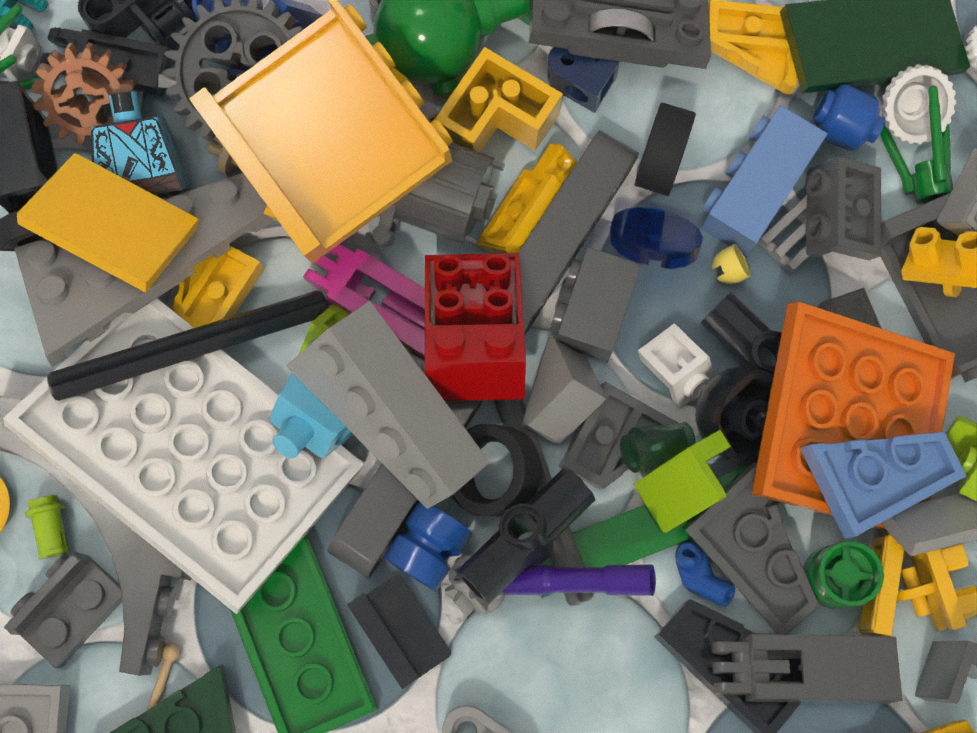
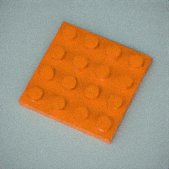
[752,301,955,531]

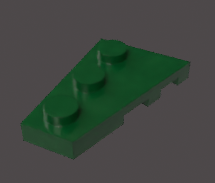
[110,665,236,733]

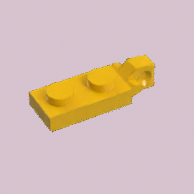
[477,143,577,254]

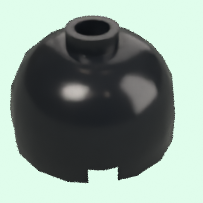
[695,366,774,464]

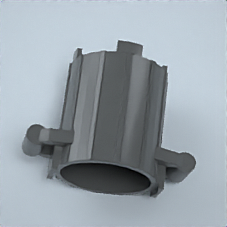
[372,101,505,247]

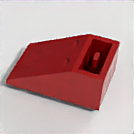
[425,253,526,401]

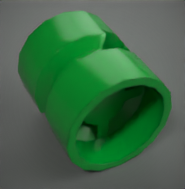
[803,541,884,609]

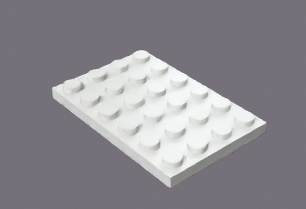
[3,299,364,614]

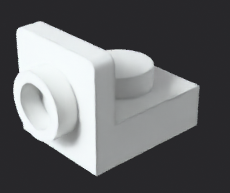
[0,25,42,82]
[638,323,714,408]

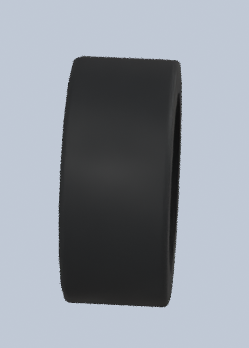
[634,102,696,196]
[451,424,542,517]

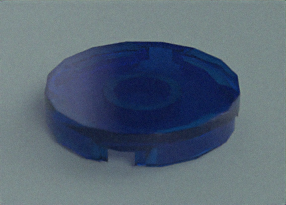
[609,207,703,269]

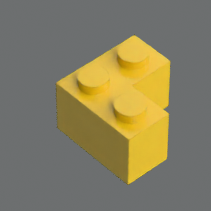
[435,47,563,153]

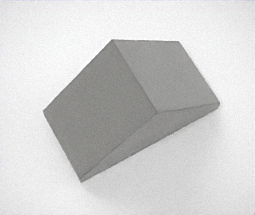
[521,338,607,444]

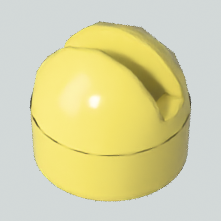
[712,244,751,285]

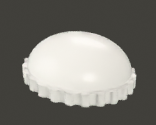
[881,64,956,145]

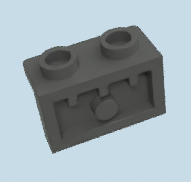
[805,156,881,260]
[4,552,122,668]

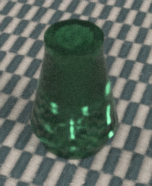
[620,422,696,474]

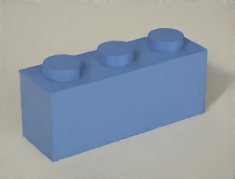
[701,105,828,257]

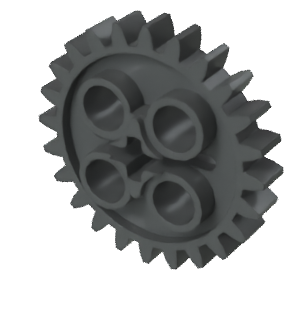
[163,0,303,147]

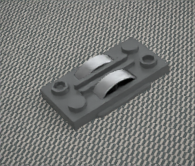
[529,0,711,69]

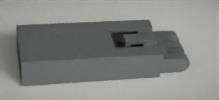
[711,634,903,704]

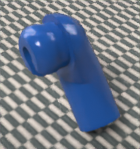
[675,542,736,607]

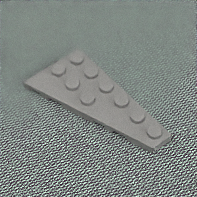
[14,173,275,367]

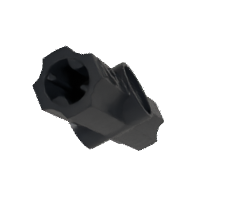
[701,292,782,374]
[456,469,595,605]

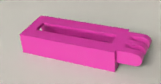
[303,244,425,361]

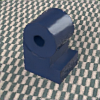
[547,47,619,113]

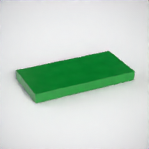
[230,534,378,733]

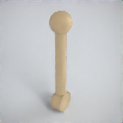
[146,642,181,711]

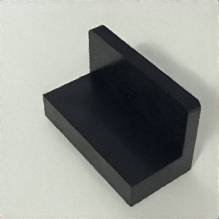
[347,575,451,689]

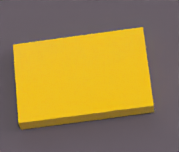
[17,153,199,293]

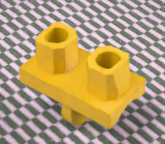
[901,227,977,298]
[897,543,977,631]

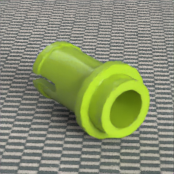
[24,495,71,559]

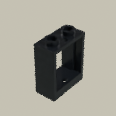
[0,80,59,214]

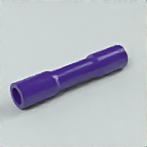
[503,564,656,596]

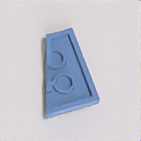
[800,432,966,539]

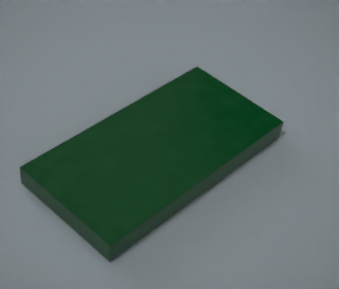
[780,0,970,94]

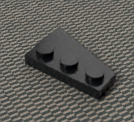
[654,599,802,733]

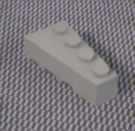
[286,301,490,509]

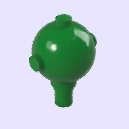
[365,0,530,96]

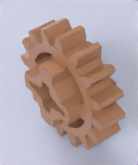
[31,43,136,145]

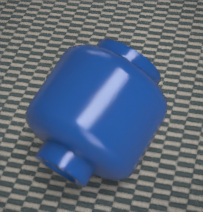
[812,84,885,152]

